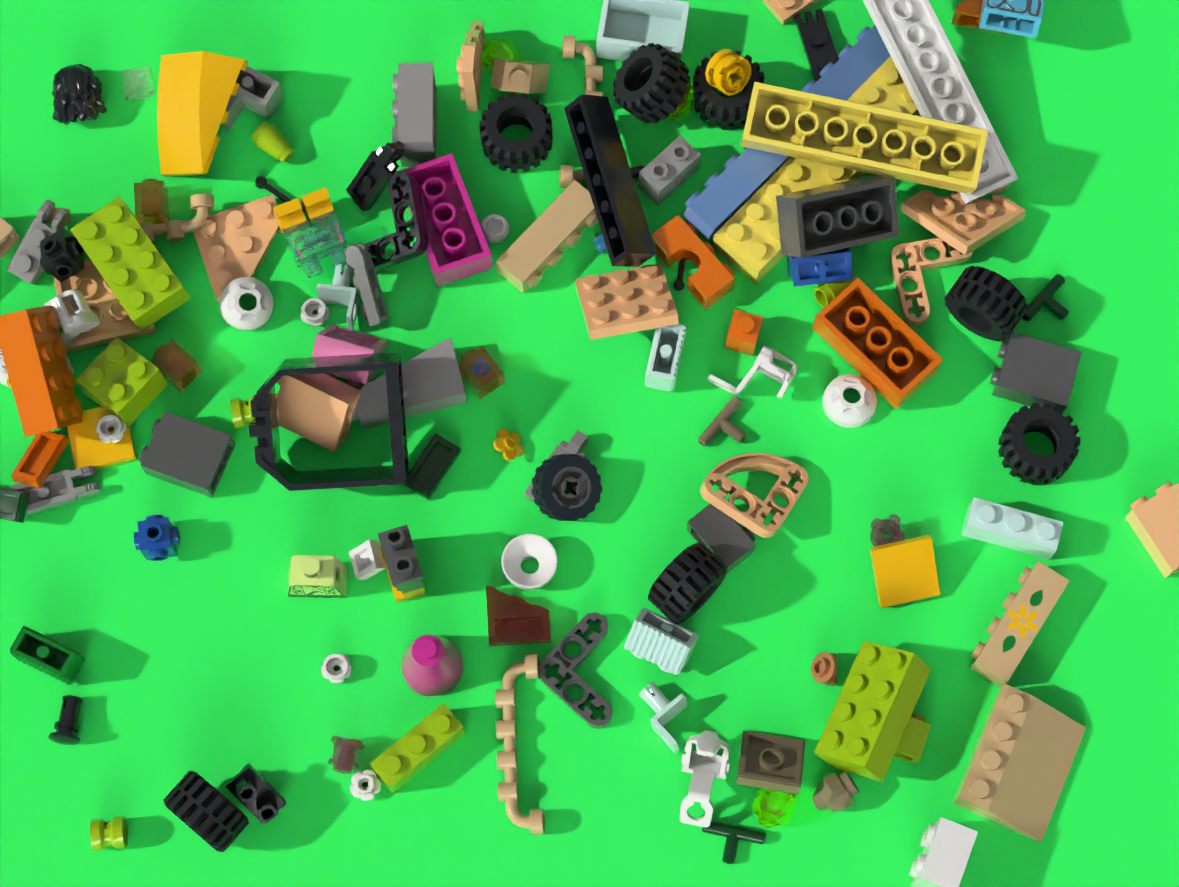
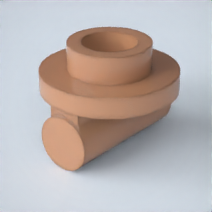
[811,652,837,686]

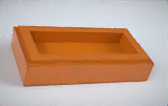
[11,431,69,489]

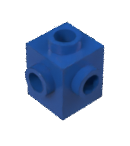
[134,515,180,561]

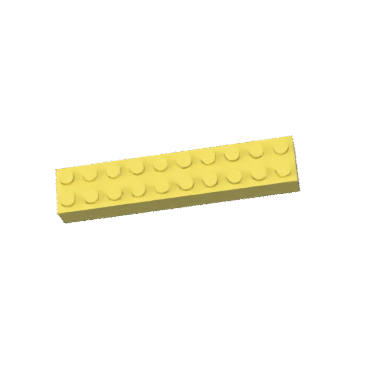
[712,56,921,285]

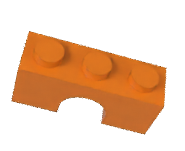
[651,215,735,310]

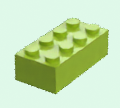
[70,196,191,331]
[814,640,931,782]

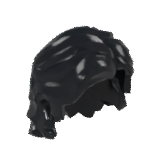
[52,64,107,125]

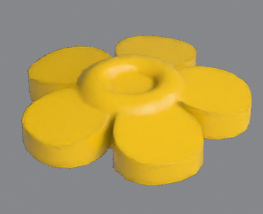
[493,428,524,461]

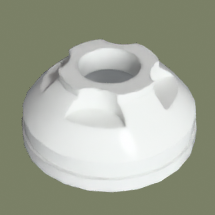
[219,277,274,331]
[822,374,877,428]
[501,534,557,590]

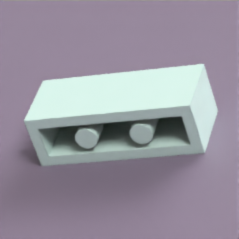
[961,497,1063,560]

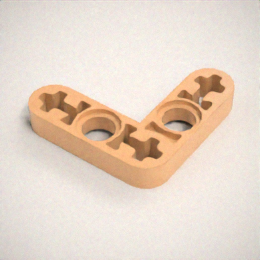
[889,238,974,327]

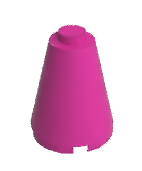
[401,635,463,697]

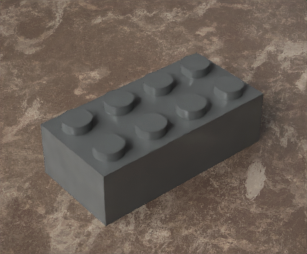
[776,175,899,258]

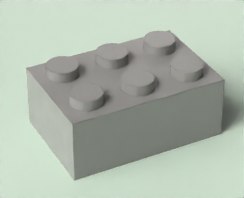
[392,63,437,167]

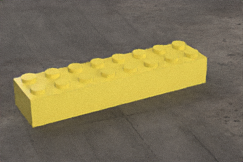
[740,82,988,195]

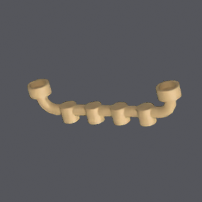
[559,35,603,189]
[47,193,214,243]
[495,654,545,835]

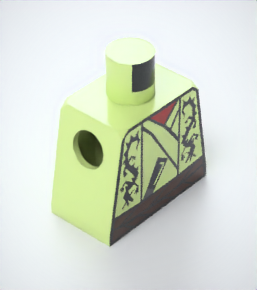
[288,555,348,598]

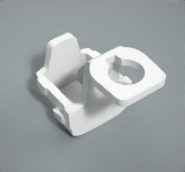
[44,289,101,376]
[708,345,797,399]
[680,730,730,828]

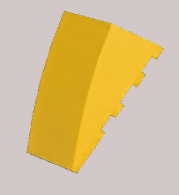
[157,51,248,177]

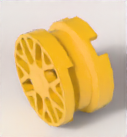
[705,49,752,96]

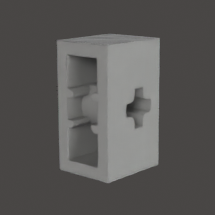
[638,136,701,206]

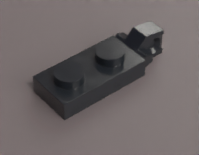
[346,141,406,212]

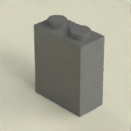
[990,332,1082,414]
[140,411,236,498]

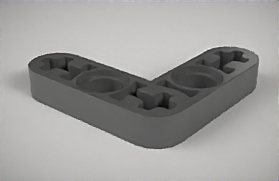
[538,612,612,729]

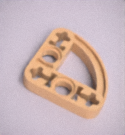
[700,453,809,538]

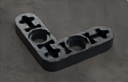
[365,172,428,271]

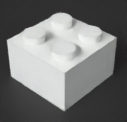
[909,817,978,887]

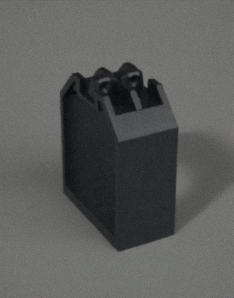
[249,352,409,491]

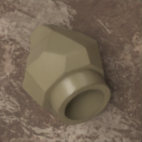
[813,771,860,812]

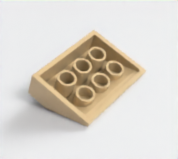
[952,683,1086,843]

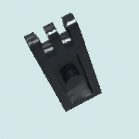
[794,9,839,82]

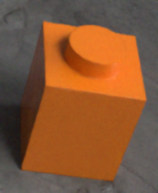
[725,309,763,356]

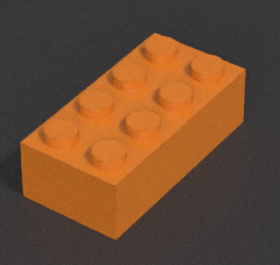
[812,278,943,410]
[0,305,83,437]

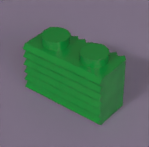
[9,626,85,685]

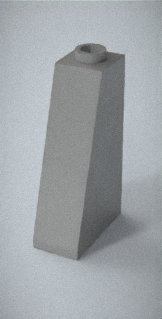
[353,338,467,429]

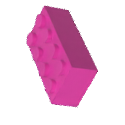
[397,153,493,287]

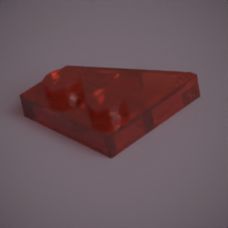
[486,586,551,647]

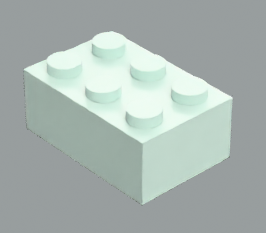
[596,0,690,61]

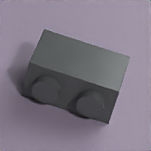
[686,504,756,574]

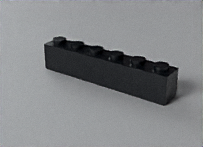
[564,94,656,267]

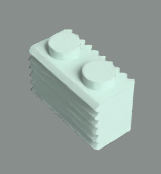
[645,324,686,392]
[624,607,699,676]

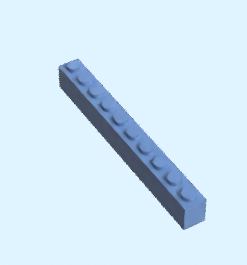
[683,25,890,240]

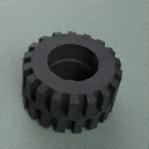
[613,43,690,124]
[691,50,765,130]
[479,92,553,173]
[944,266,1028,342]
[998,403,1080,485]
[648,542,728,624]
[163,771,249,853]

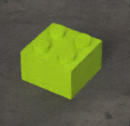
[76,337,169,427]

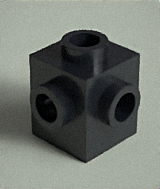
[40,228,85,282]

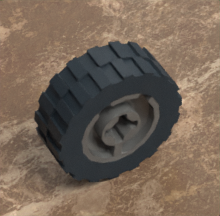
[531,454,602,521]

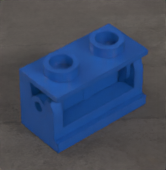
[787,248,853,287]

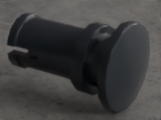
[48,695,83,745]

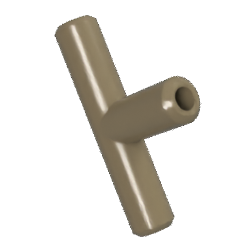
[698,396,746,446]

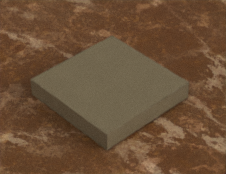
[736,730,805,794]

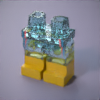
[273,187,347,278]

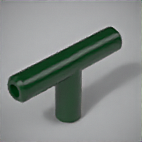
[1022,274,1069,321]
[702,821,766,864]

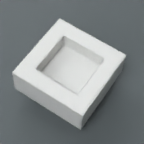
[349,540,385,581]

